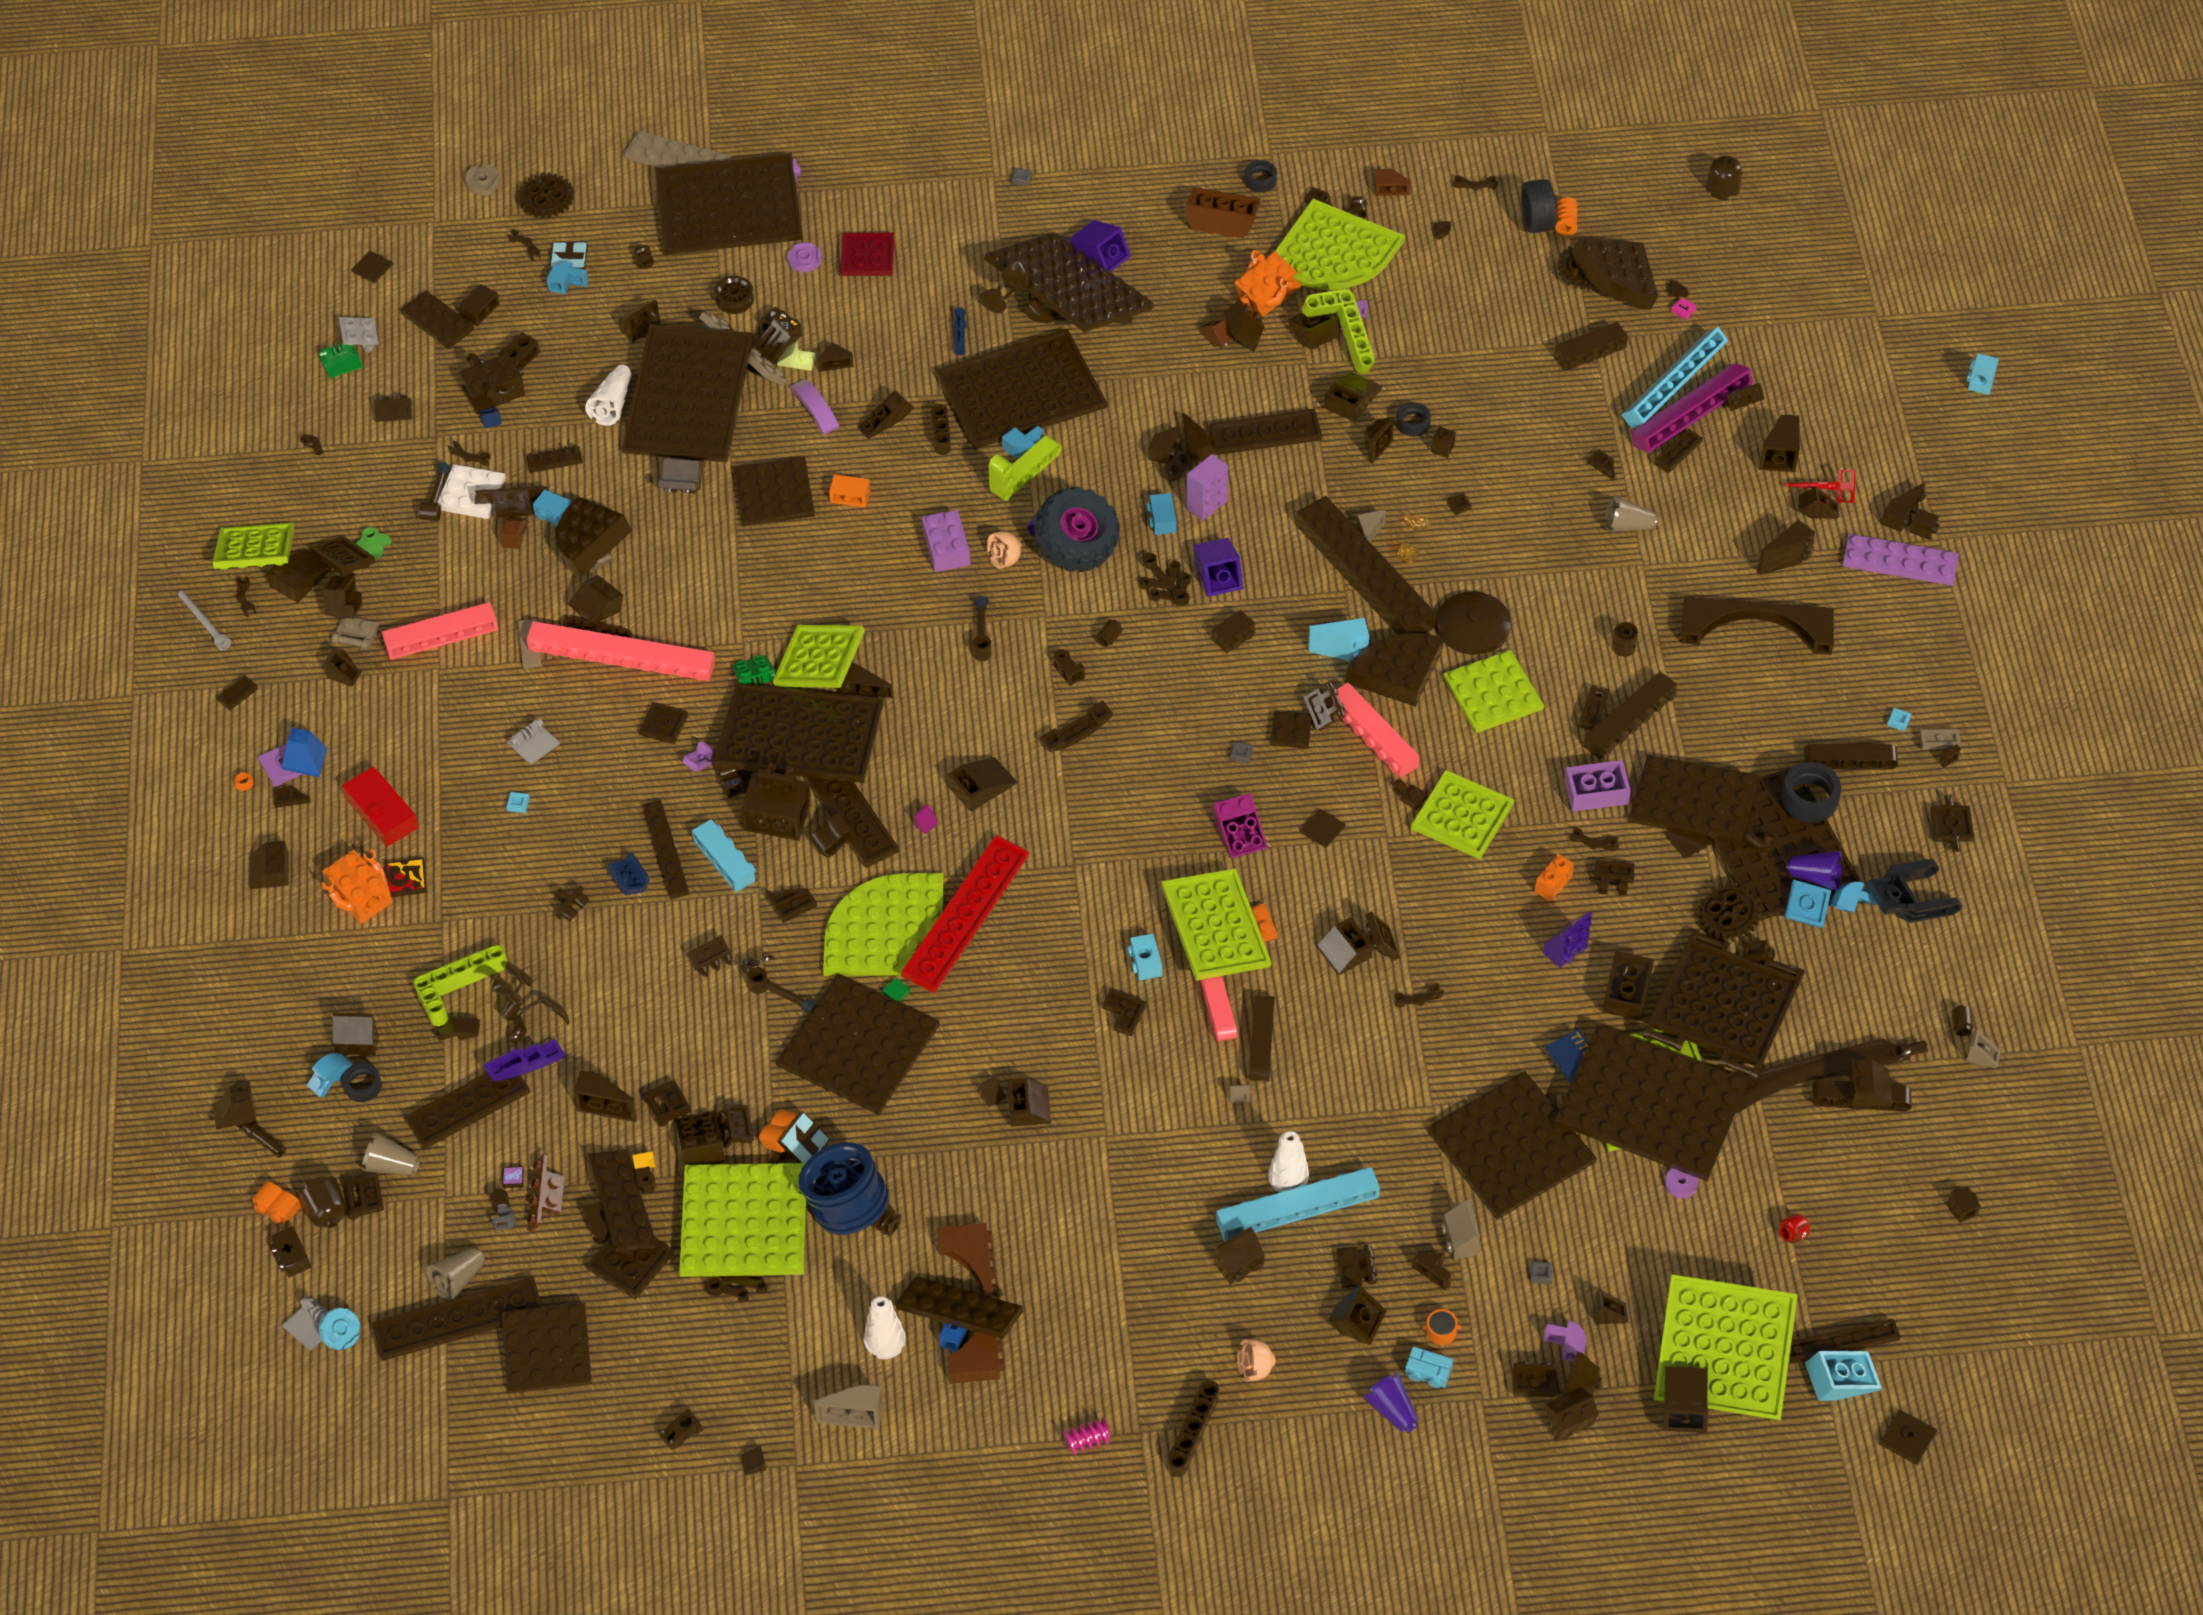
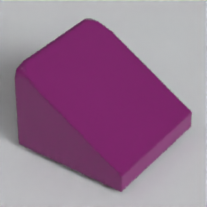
[915,804,938,834]

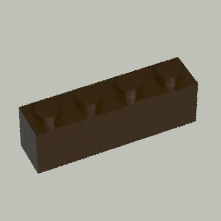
[1554,322,1628,371]

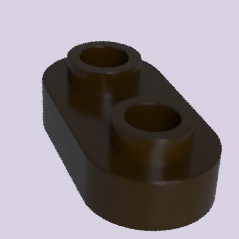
[1163,450,1192,481]

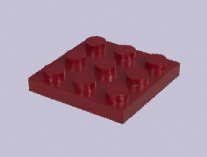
[840,232,895,276]

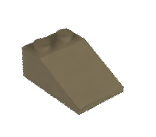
[814,1384,883,1429]

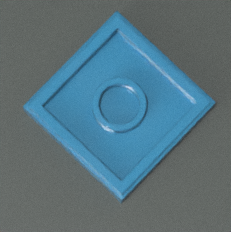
[1784,880,1831,928]

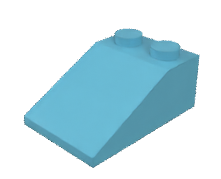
[1308,618,1369,661]
[1805,1351,1882,1401]

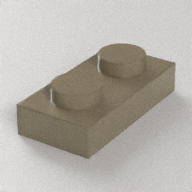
[1919,729,1961,750]

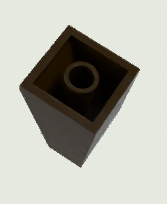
[1759,414,1800,472]

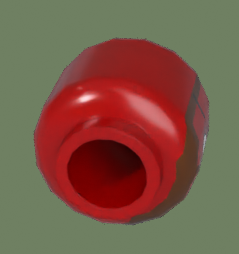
[1779,1214,1810,1244]

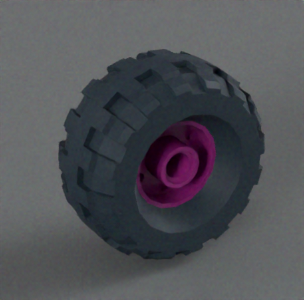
[1033,487,1120,572]

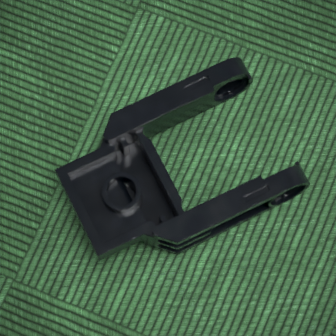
[1866,858,1963,923]

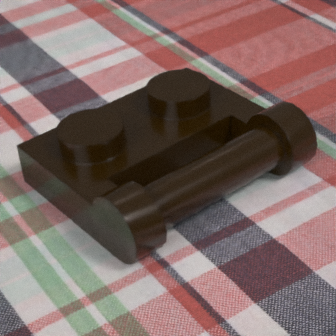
[752,317,794,365]
[642,1080,691,1127]
[342,1172,385,1220]

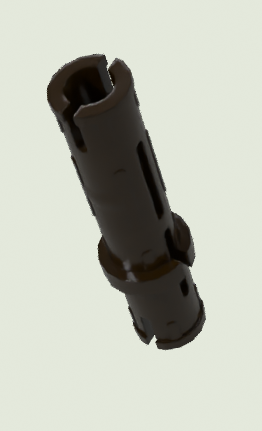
[236,1122,287,1158]

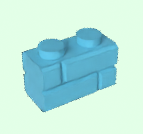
[1405,1346,1454,1388]

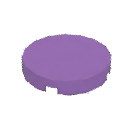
[787,242,822,272]

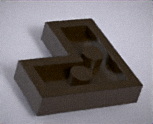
[1103,989,1147,1037]

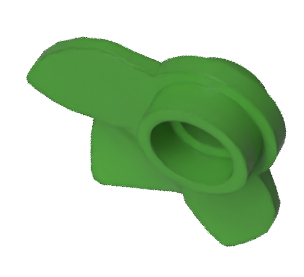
[356,527,391,558]

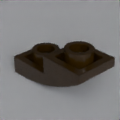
[436,1017,480,1041]

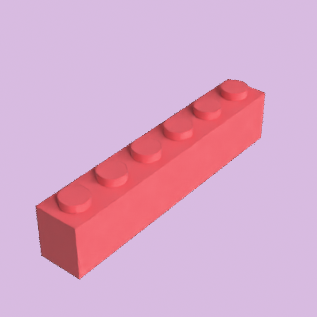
[382,602,498,660]
[1330,683,1419,778]

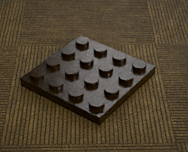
[733,457,815,527]
[501,1303,592,1394]

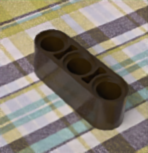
[931,404,951,455]

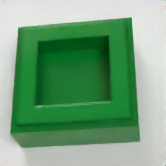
[882,978,911,1002]

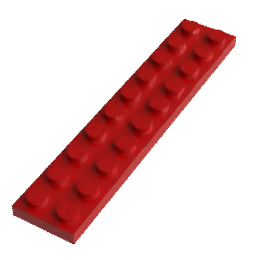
[901,835,1030,994]

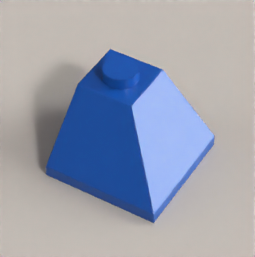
[282,727,327,777]

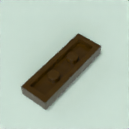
[1654,429,1703,473]

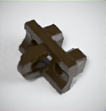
[555,885,590,922]

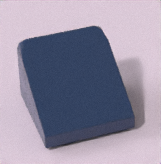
[479,407,502,428]

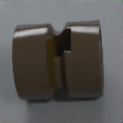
[1612,622,1638,657]

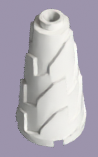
[585,365,632,426]
[1268,1131,1309,1192]
[864,1296,906,1359]

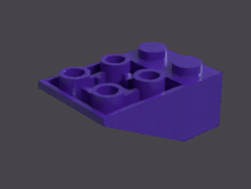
[1543,911,1592,968]

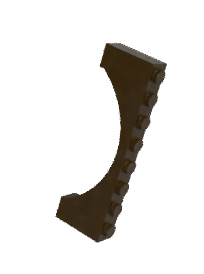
[1681,597,1834,655]

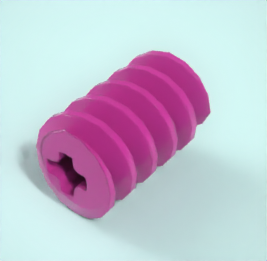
[1063,1417,1110,1455]

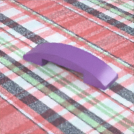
[789,379,839,435]

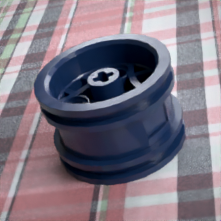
[799,1142,890,1235]

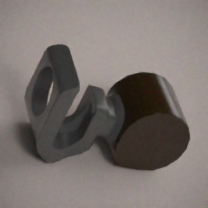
[490,1189,516,1231]

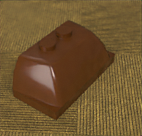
[1185,187,1261,238]

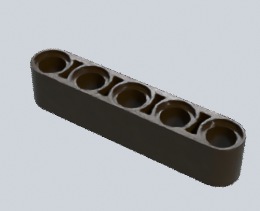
[1803,744,1898,770]
[1249,995,1275,1081]
[1812,1080,1912,1112]
[1168,1380,1219,1477]

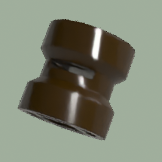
[1350,196,1367,219]
[633,245,654,269]

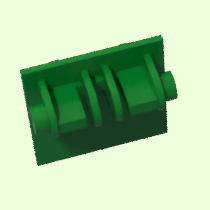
[318,342,363,379]
[731,655,775,685]

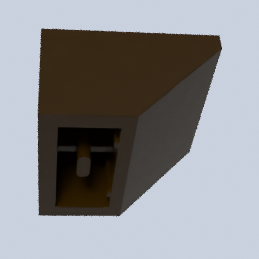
[618,300,661,342]
[1318,917,1373,975]
[1007,1078,1051,1127]

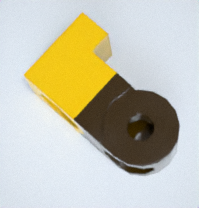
[633,1151,656,1194]

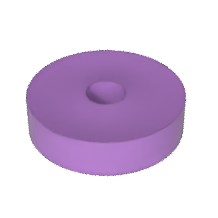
[1665,1168,1699,1199]

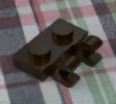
[1594,860,1635,896]

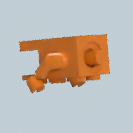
[1234,250,1301,316]
[321,849,393,924]

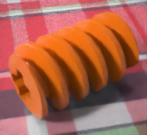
[1555,197,1578,236]

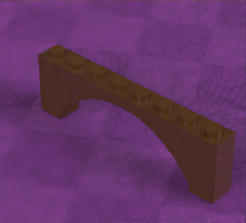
[937,1223,1004,1384]

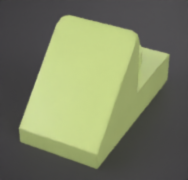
[777,342,816,371]

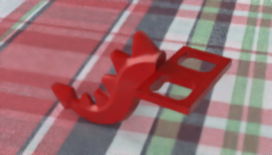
[1784,470,1856,503]

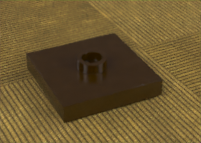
[1879,1409,1937,1466]

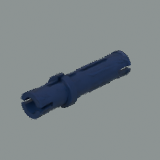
[953,307,967,356]

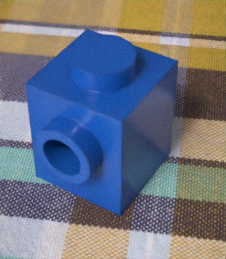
[939,1323,969,1352]

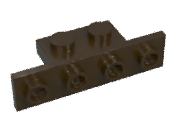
[474,486,548,518]

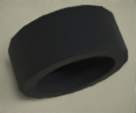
[1245,160,1277,193]
[1396,402,1431,437]
[342,1062,382,1102]

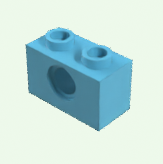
[1967,353,1999,395]
[1127,934,1162,981]

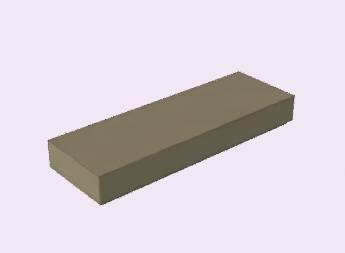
[518,619,542,669]

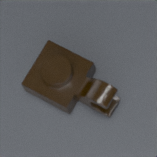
[1393,779,1428,810]

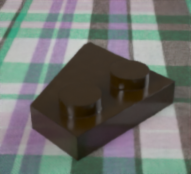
[765,888,817,923]

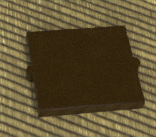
[352,251,393,283]
[1300,809,1346,848]
[1665,830,1711,859]

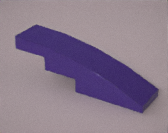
[483,1039,565,1082]

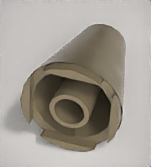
[1605,495,1658,532]
[361,1132,421,1175]
[426,1248,485,1300]

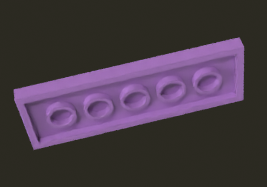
[1843,534,1959,586]

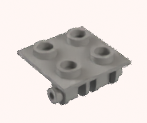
[339,317,379,352]
[507,719,560,765]
[282,1297,328,1351]

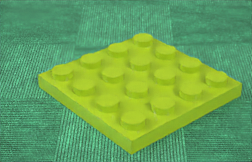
[213,522,295,570]
[773,625,865,688]
[1443,650,1544,734]
[1411,770,1515,860]

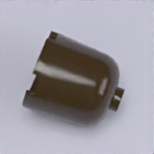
[1706,155,1742,200]
[298,1176,346,1228]

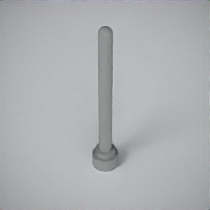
[178,590,231,651]

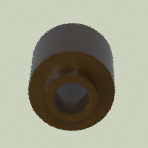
[1097,620,1123,647]
[1951,1005,1973,1036]

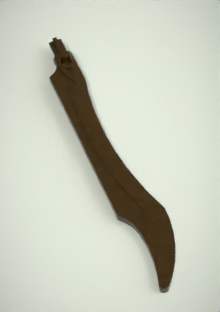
[1736,1038,1928,1114]

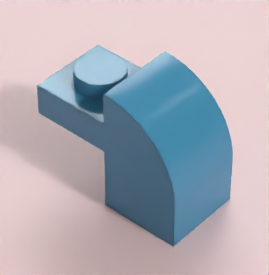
[547,262,588,294]
[1002,426,1043,459]
[1830,882,1877,913]
[307,1053,353,1097]

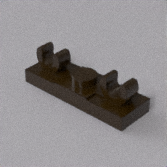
[526,444,583,473]

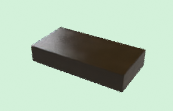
[217,675,258,711]

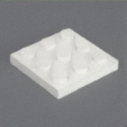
[437,464,506,519]

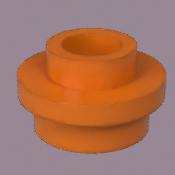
[234,772,254,791]

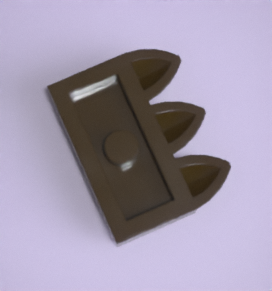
[686,935,732,977]

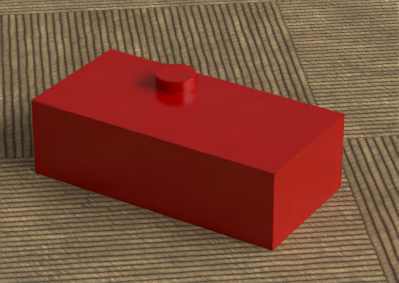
[342,766,419,847]

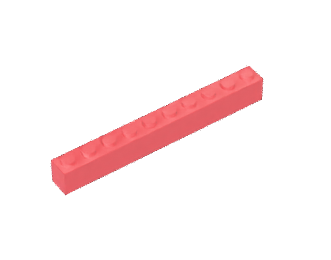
[527,621,715,681]

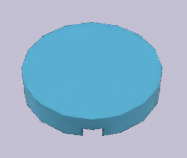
[319,1308,360,1350]

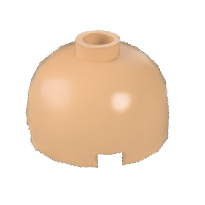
[987,531,1021,569]
[1237,1339,1275,1381]

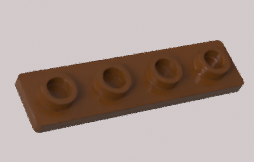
[527,1153,565,1232]

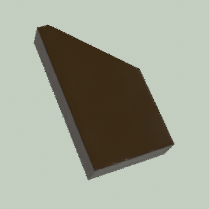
[1305,187,1334,207]
[1587,449,1615,480]
[273,786,311,808]

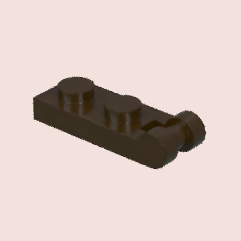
[1578,685,1610,730]

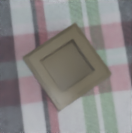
[1230,1086,1251,1103]

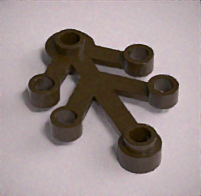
[1139,552,1191,606]
[705,1276,768,1303]

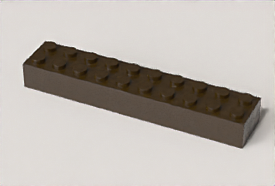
[1296,496,1437,635]

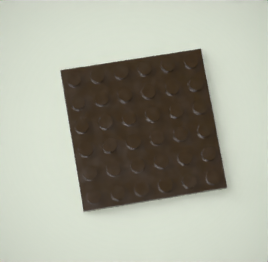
[776,973,940,1115]
[1426,1071,1597,1220]

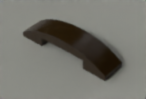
[1039,700,1113,752]

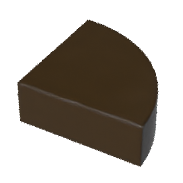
[1434,221,1451,240]
[1670,280,1688,297]

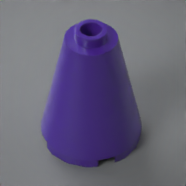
[1787,851,1842,890]
[1363,1372,1418,1433]

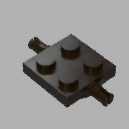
[1930,794,1975,852]

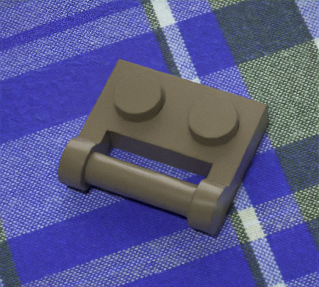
[332,618,379,650]

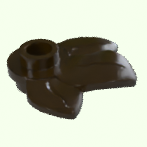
[739,954,774,973]

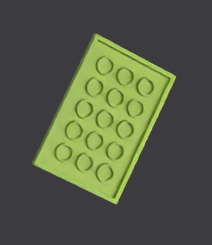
[1161,868,1272,981]

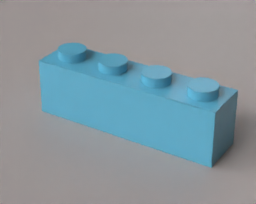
[692,819,756,892]

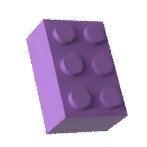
[1187,454,1228,521]
[922,510,971,572]
[1564,760,1631,812]

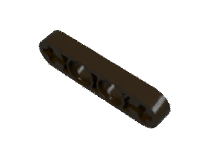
[563,617,633,638]

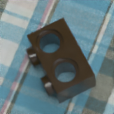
[499,332,540,369]

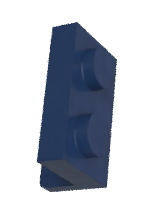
[607,852,650,896]

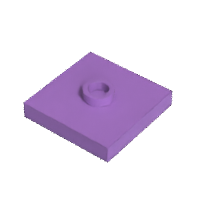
[258,744,302,787]

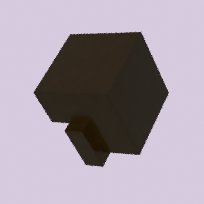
[324,573,362,619]

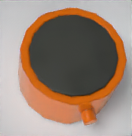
[1423,1309,1461,1345]

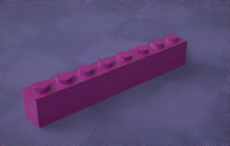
[1631,362,1753,453]

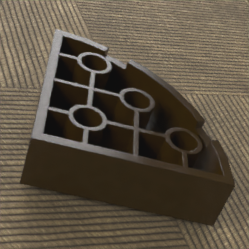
[1572,238,1658,310]
[555,497,632,577]
[1346,633,1444,707]

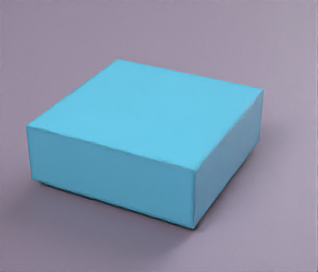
[1887,708,1912,731]
[506,792,530,813]

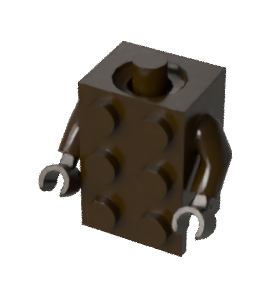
[459,353,525,414]

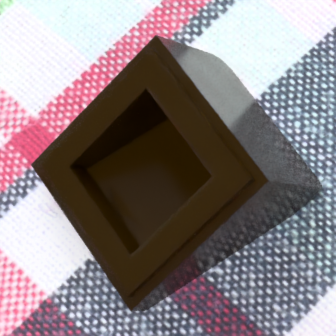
[978,1077,1006,1107]
[741,1446,766,1475]

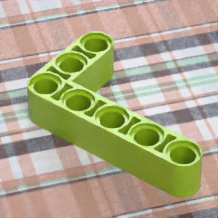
[1301,289,1375,374]
[989,435,1062,501]
[413,945,508,1026]

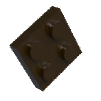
[1271,711,1311,749]
[1365,911,1401,961]

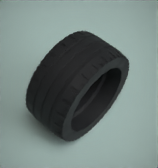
[1521,179,1556,233]
[1781,762,1841,823]

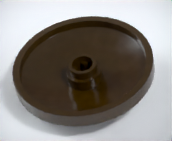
[1436,591,1511,655]

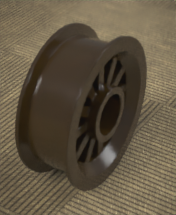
[714,276,754,314]

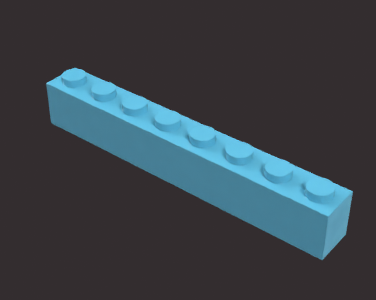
[1621,327,1728,429]
[1216,1167,1380,1241]

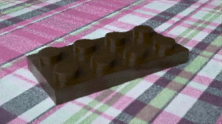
[400,290,474,350]
[310,535,376,575]

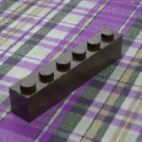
[1583,671,1677,759]

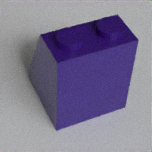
[1069,220,1131,272]
[1193,538,1243,597]

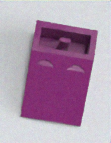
[1211,793,1268,859]

